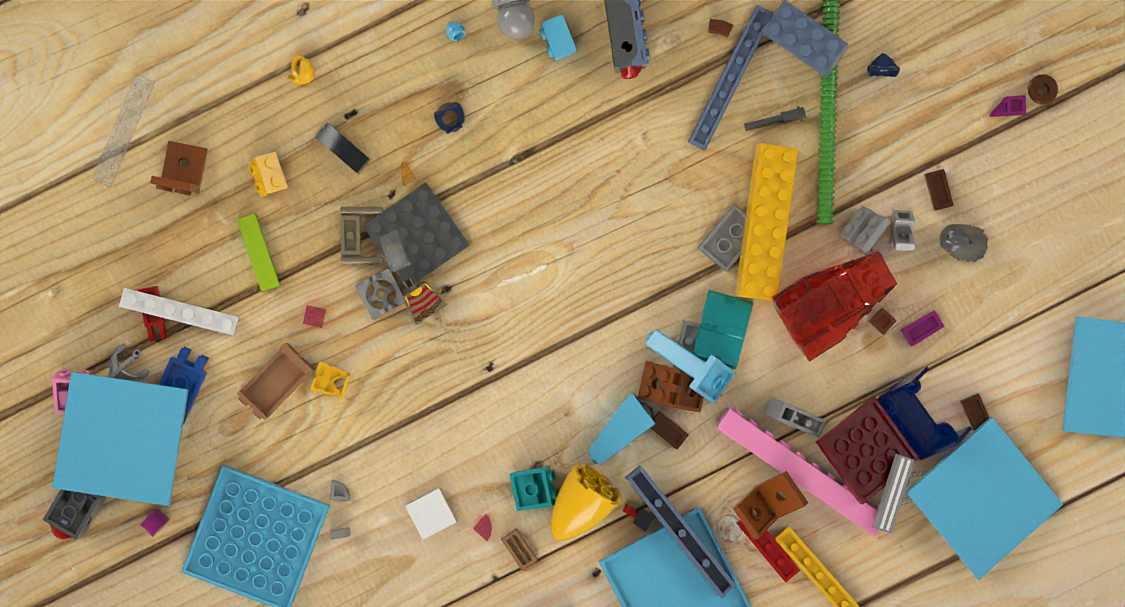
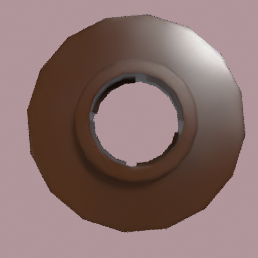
[1028,74,1058,105]

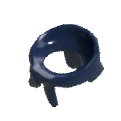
[434,102,465,134]

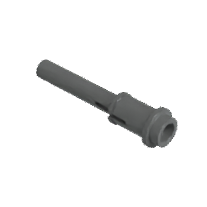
[744,106,806,131]

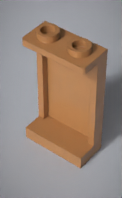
[237,343,315,420]

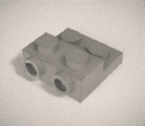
[839,206,890,253]

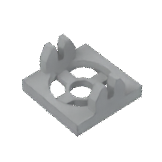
[355,268,404,320]

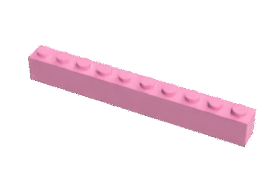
[715,408,879,537]

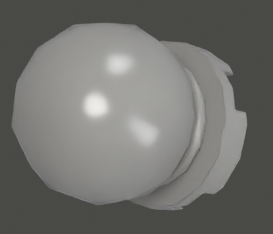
[492,0,535,39]

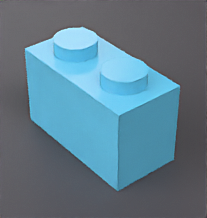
[539,14,577,61]

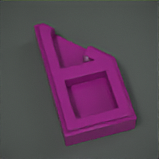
[989,95,1027,117]

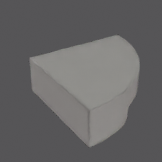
[330,480,350,501]

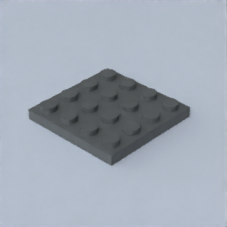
[363,182,470,289]

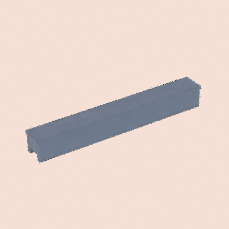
[624,465,737,598]

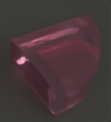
[473,514,492,541]

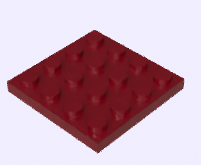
[816,397,919,505]

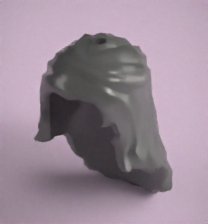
[940,224,988,263]

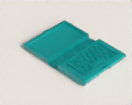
[692,290,753,369]

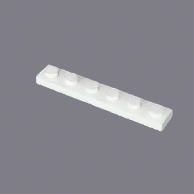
[119,288,239,336]

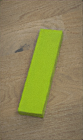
[237,213,281,292]

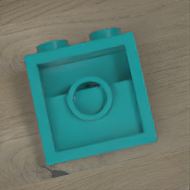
[510,465,559,511]

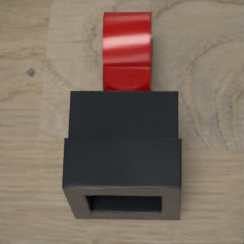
[622,504,655,532]

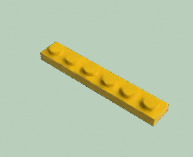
[774,526,860,607]

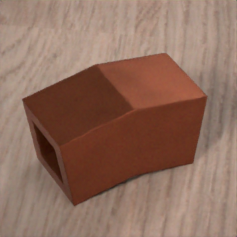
[709,19,733,38]

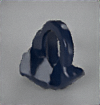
[867,53,900,77]

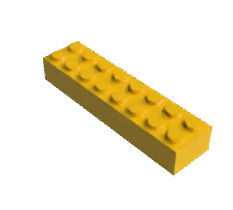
[734,143,798,302]

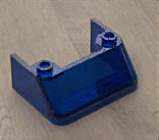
[877,367,972,460]

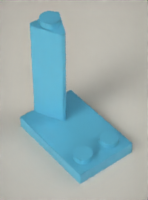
[646,329,736,404]

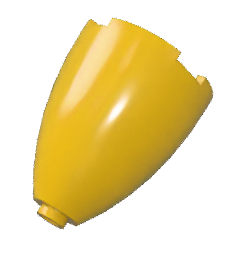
[551,463,622,541]

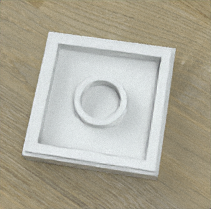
[405,488,457,540]

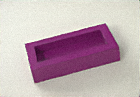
[901,310,945,347]

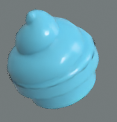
[446,22,465,42]

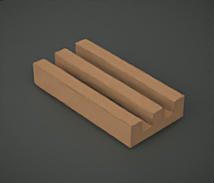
[501,528,538,571]

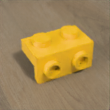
[249,152,288,198]

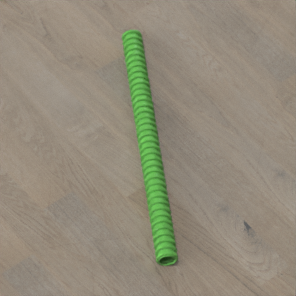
[816,0,840,224]

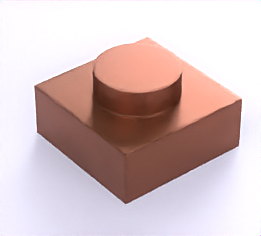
[868,308,896,335]

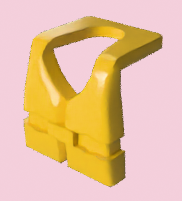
[310,361,350,399]

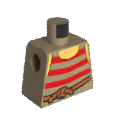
[402,276,447,325]

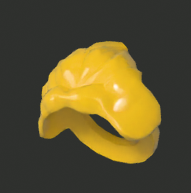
[288,55,315,85]

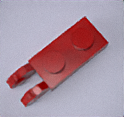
[138,286,167,342]

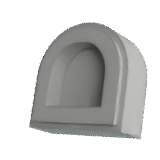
[330,527,351,540]

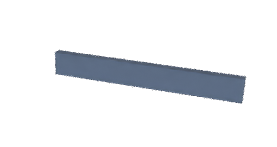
[688,5,774,151]

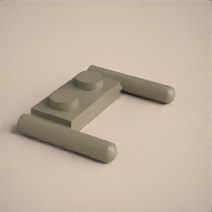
[340,207,384,264]

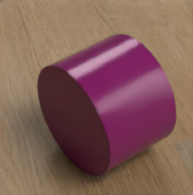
[140,508,170,537]

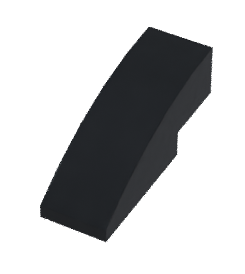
[316,123,371,174]

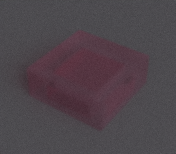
[303,305,326,328]

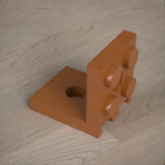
[150,141,208,196]
[637,361,704,412]
[733,471,808,540]

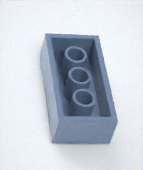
[762,0,849,79]

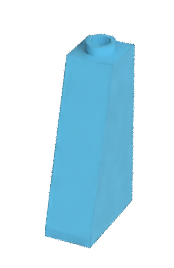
[588,393,656,465]

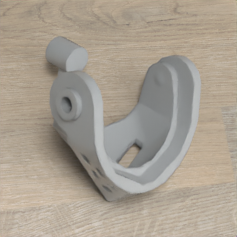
[108,343,150,382]

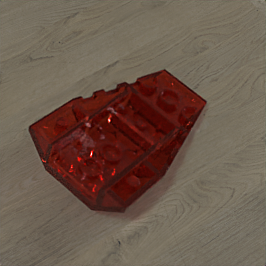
[772,251,897,362]

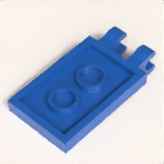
[159,346,209,425]

